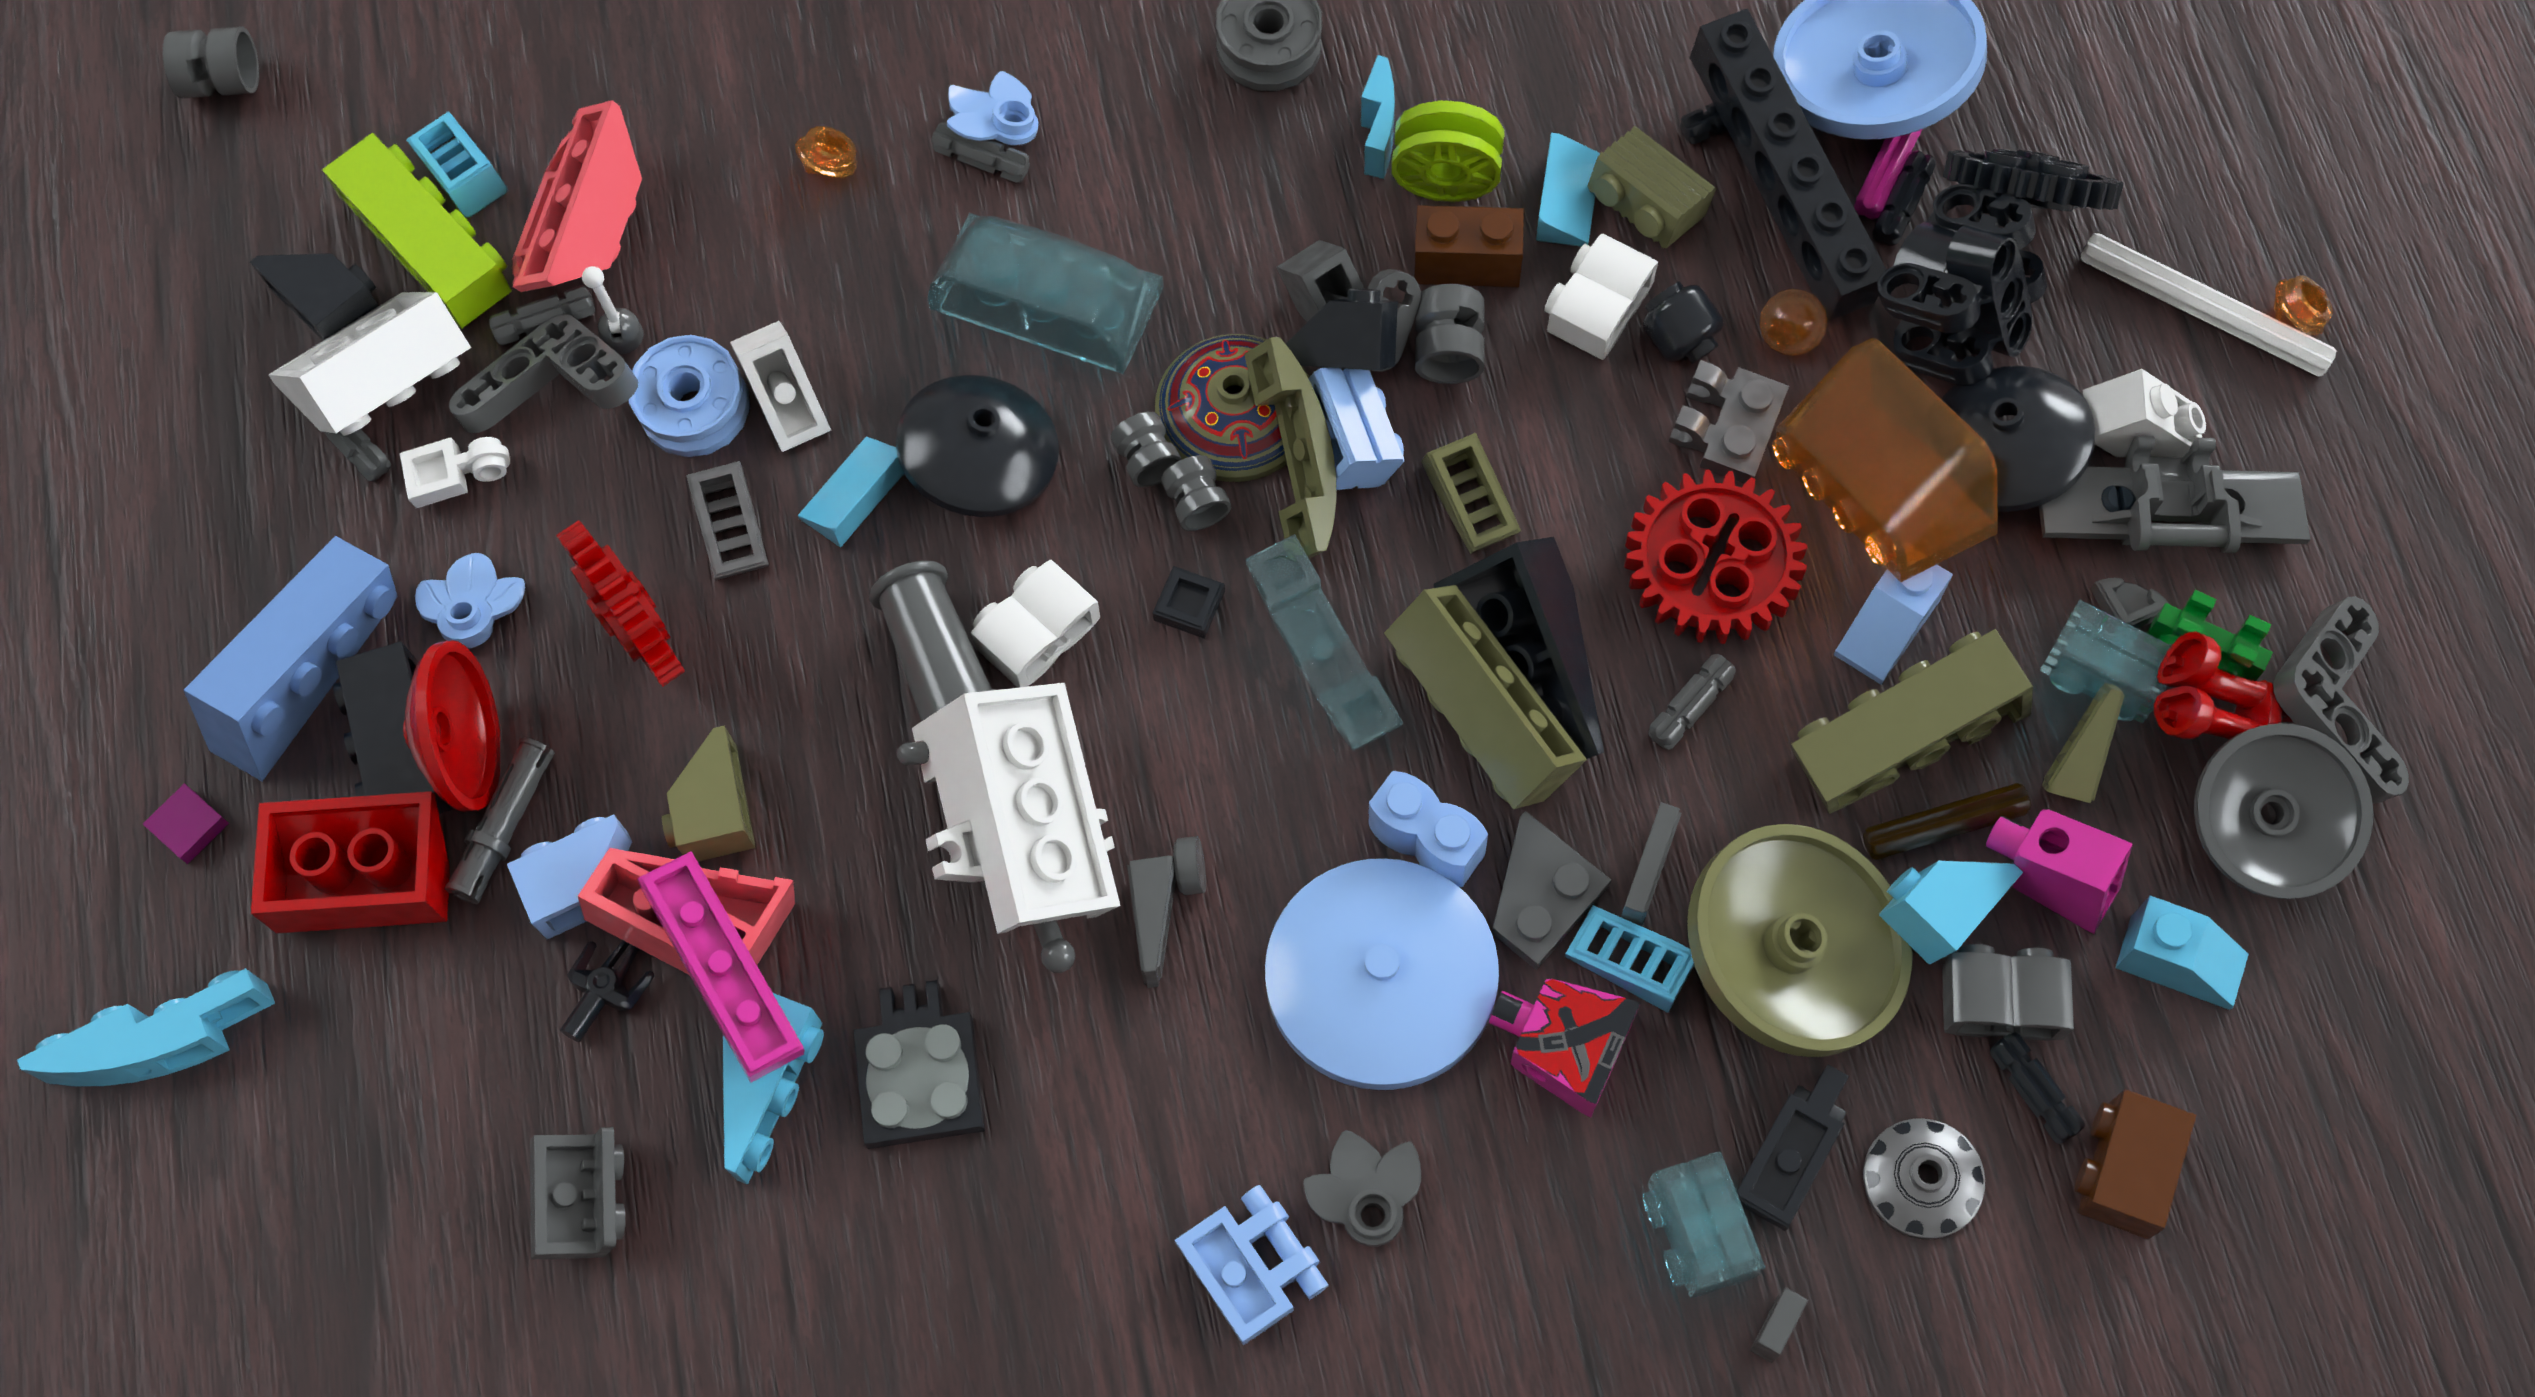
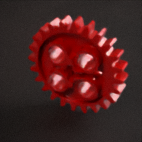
[1624,469,1807,644]
[556,520,685,687]

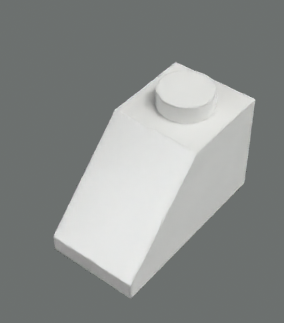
[730,321,831,452]

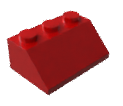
[251,791,450,934]

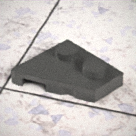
[1492,811,1611,971]

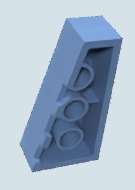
[183,536,398,781]

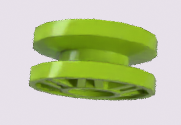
[1392,100,1504,202]

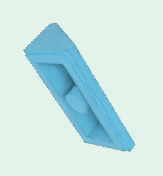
[1536,133,1600,246]
[798,436,904,547]

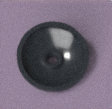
[1925,365,2095,512]
[896,375,1059,517]

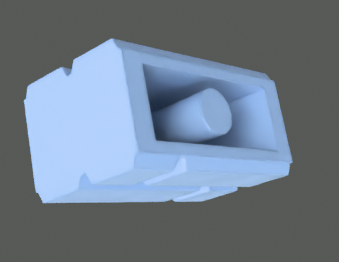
[1308,368,1404,490]

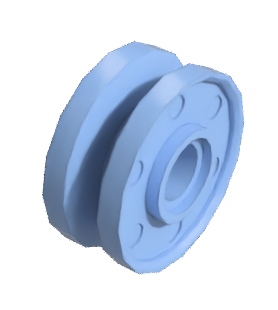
[629,335,750,457]

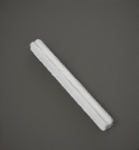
[2081,233,2337,376]

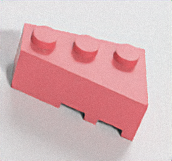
[578,848,795,975]

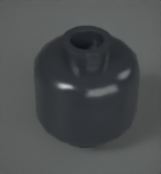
[1643,281,1724,365]

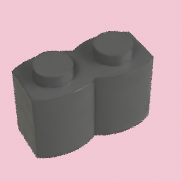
[1942,944,2074,1040]

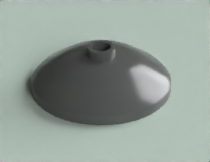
[2194,723,2373,899]

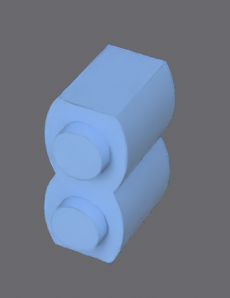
[1369,771,1488,887]

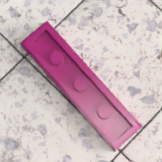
[638,851,804,1083]

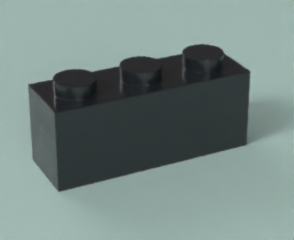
[333,641,453,814]

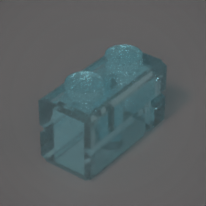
[2040,599,2171,724]
[1642,1151,1765,1298]

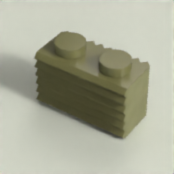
[1588,126,1717,248]

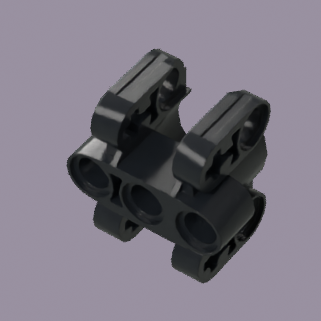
[1877,184,2047,386]

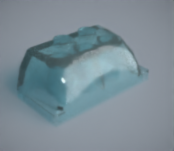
[927,213,1164,374]

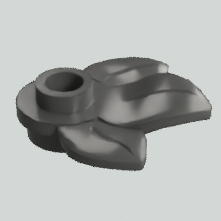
[1303,1130,1421,1247]

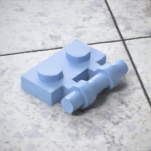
[1175,1185,1329,1345]

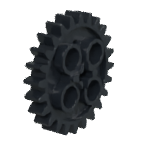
[1942,148,2124,212]

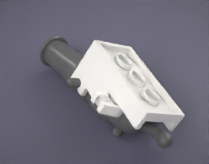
[869,560,1120,973]

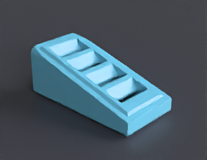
[407,112,507,217]
[1565,905,1694,1013]

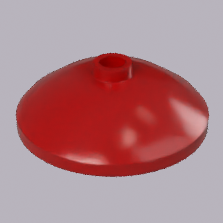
[403,640,500,812]

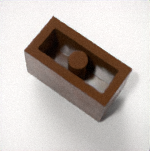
[1414,205,1524,287]
[2074,1089,2197,1239]

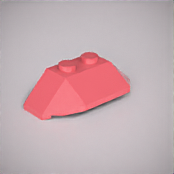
[512,100,642,292]

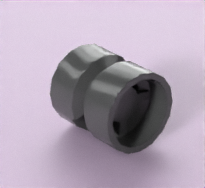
[163,27,259,98]
[1415,284,1485,384]

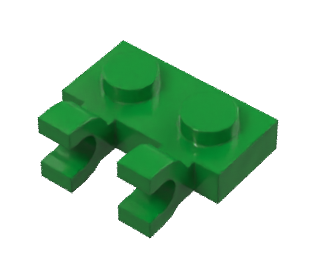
[2142,590,2273,681]

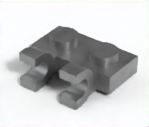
[1668,360,1789,484]

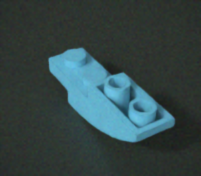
[17,968,275,1086]

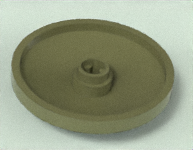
[1687,824,1912,1057]

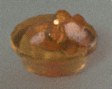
[795,126,857,178]
[2274,275,2333,336]
[1759,288,1827,356]

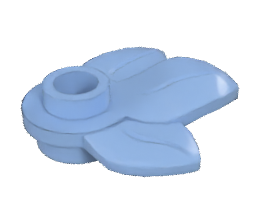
[947,71,1038,145]
[415,553,525,648]

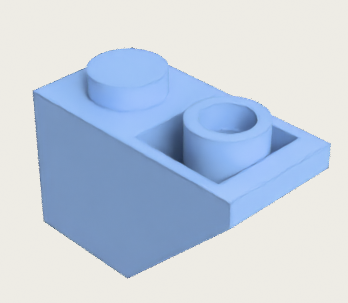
[507,814,632,940]

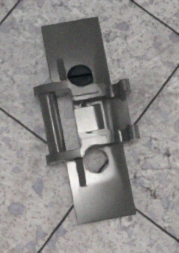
[2039,436,2311,553]

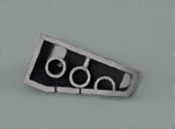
[1433,537,1604,760]

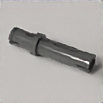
[445,737,555,904]

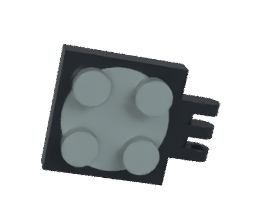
[853,980,985,1149]

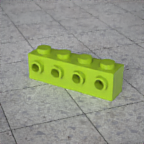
[322,133,512,329]

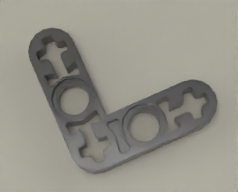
[449,314,638,433]
[2273,596,2409,804]

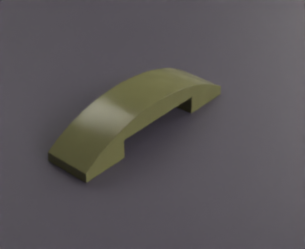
[1244,337,1336,564]

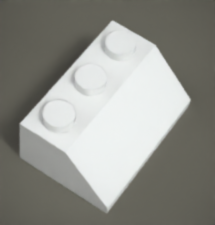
[269,292,471,436]

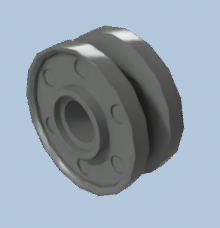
[1216,0,1322,91]

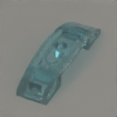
[1246,534,1403,751]

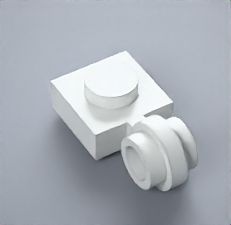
[400,437,510,508]

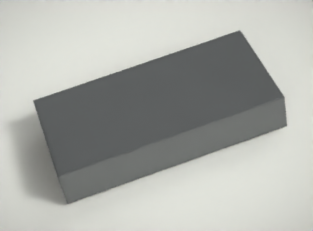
[1621,802,1682,926]

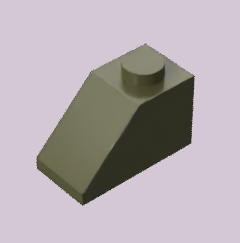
[662,725,756,862]

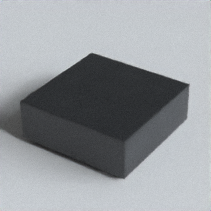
[1152,566,1225,639]

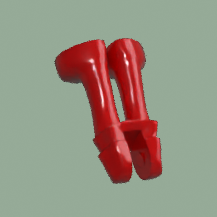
[2154,631,2293,740]

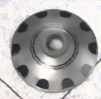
[1863,1118,1985,1239]

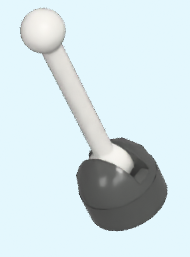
[582,266,644,354]

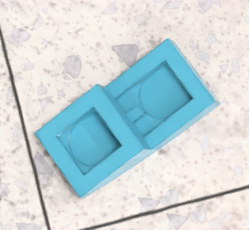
[1361,55,1395,179]

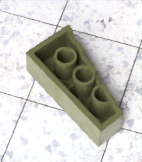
[1791,629,2033,814]

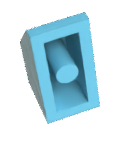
[1879,861,2023,965]
[2115,896,2249,1010]

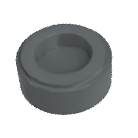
[1173,836,1206,895]

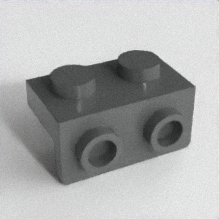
[530,1127,625,1260]

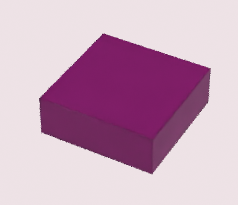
[143,783,229,864]

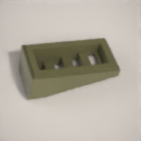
[1421,433,1521,554]
[2042,683,2125,803]

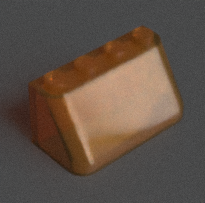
[1773,338,1998,582]

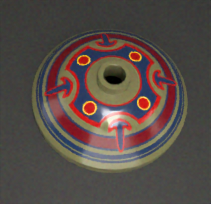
[1155,334,1309,482]

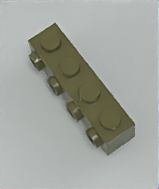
[1384,585,1587,810]

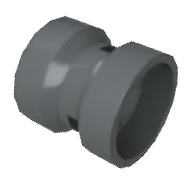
[1110,412,1182,487]
[1161,455,1231,531]

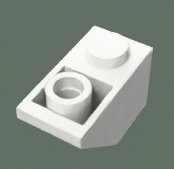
[2083,369,2206,458]

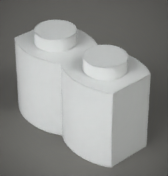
[1544,233,1658,360]
[971,560,1100,688]

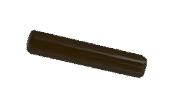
[1863,783,2031,860]

